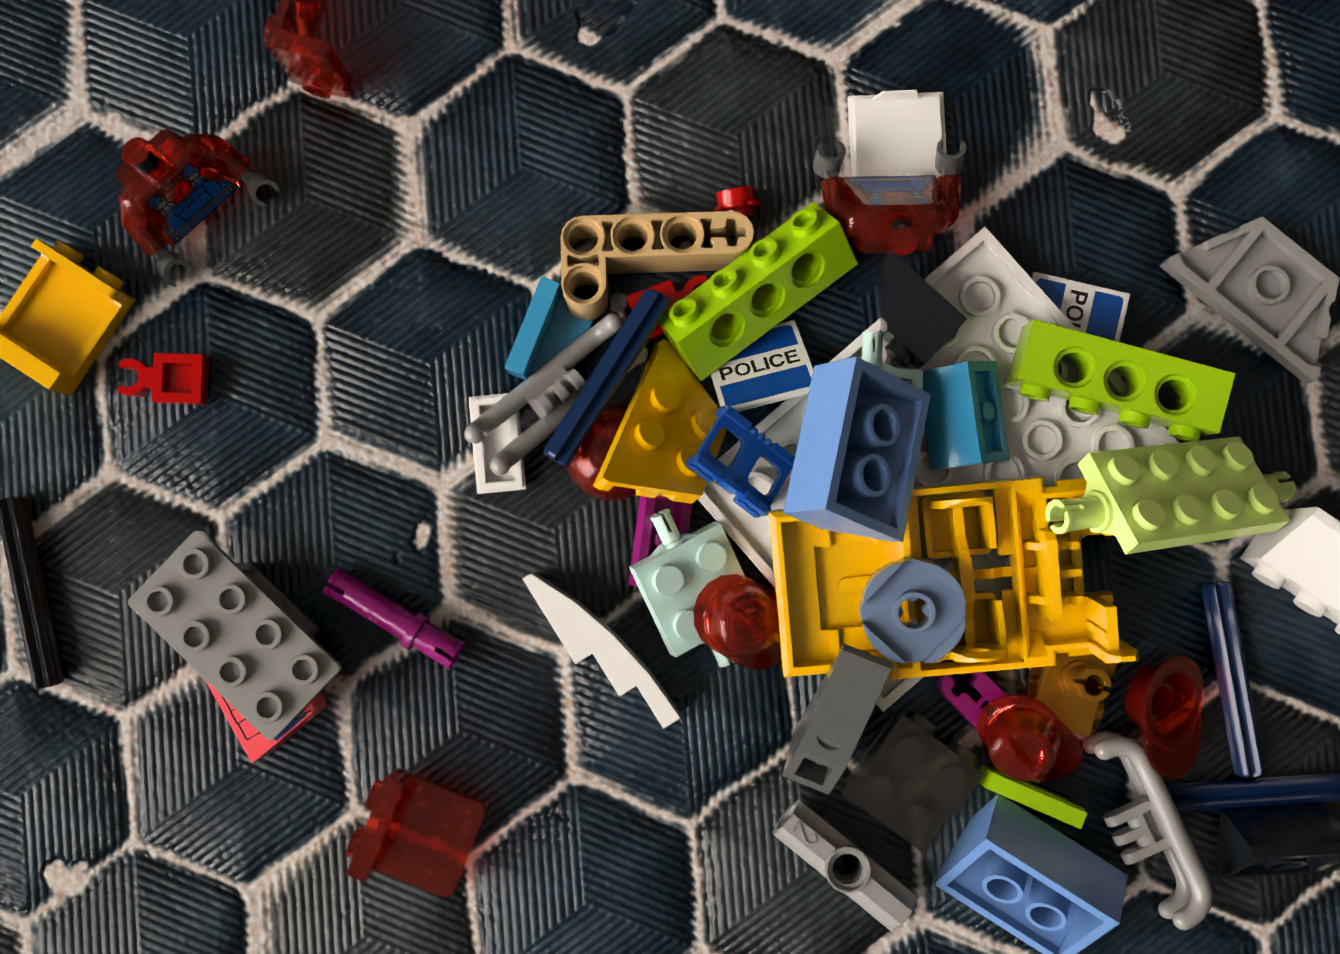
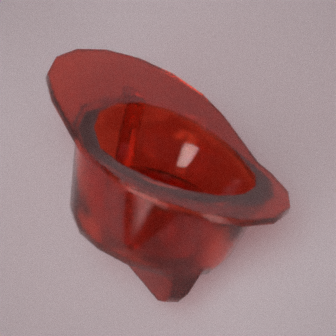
[693,574,781,670]
[1125,655,1204,779]
[977,694,1082,783]

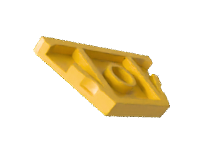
[593,338,727,504]

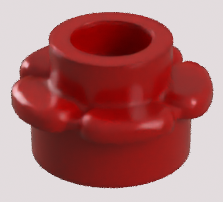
[714,186,761,218]

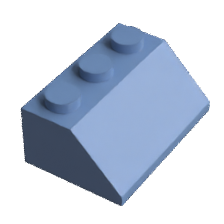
[783,356,931,543]
[934,794,1128,954]

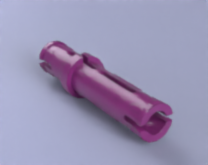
[323,567,466,670]

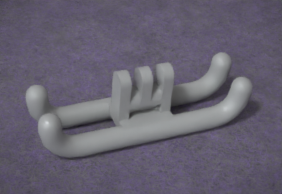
[464,313,648,475]
[1082,730,1213,930]

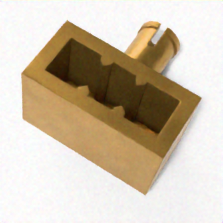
[1019,653,1117,737]

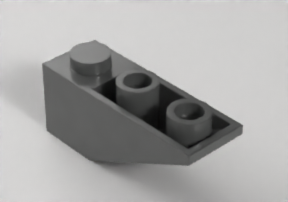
[782,644,893,795]

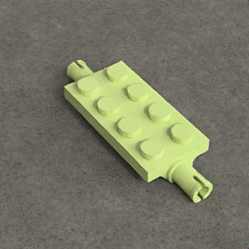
[1045,436,1296,555]

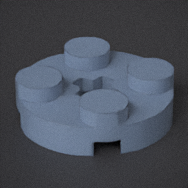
[858,556,966,664]

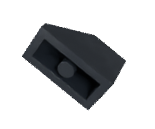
[878,250,967,369]

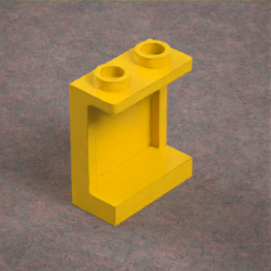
[0,238,136,396]

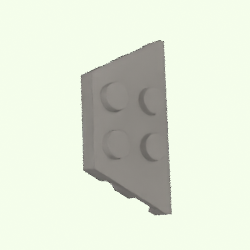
[1159,216,1340,384]

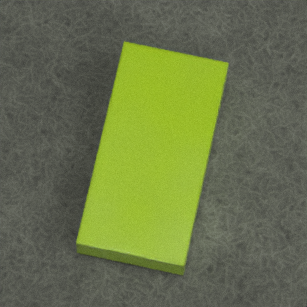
[976,764,1088,829]

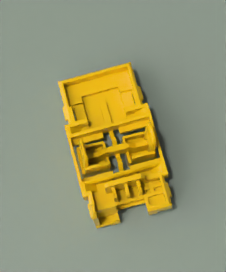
[769,476,1139,680]

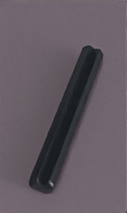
[0,496,64,689]

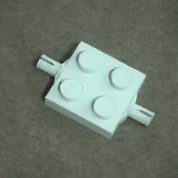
[629,509,760,667]

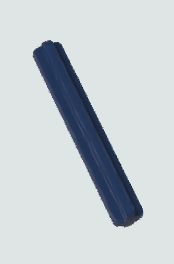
[544,289,670,466]
[1201,581,1265,778]
[1166,772,1340,813]

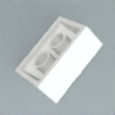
[1240,507,1340,635]

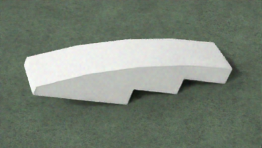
[523,573,680,729]

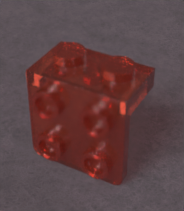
[264,0,353,99]
[345,768,486,897]

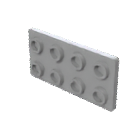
[128,531,342,741]

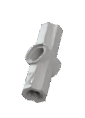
[772,799,918,932]

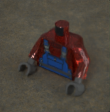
[115,128,280,287]
[813,139,967,256]

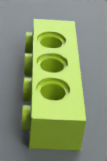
[659,202,858,381]
[1007,319,1236,442]

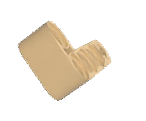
[561,211,754,321]

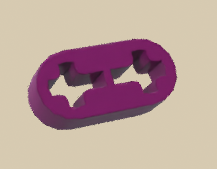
[937,660,1022,742]

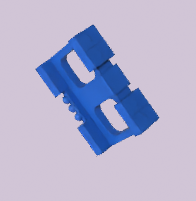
[685,406,795,518]

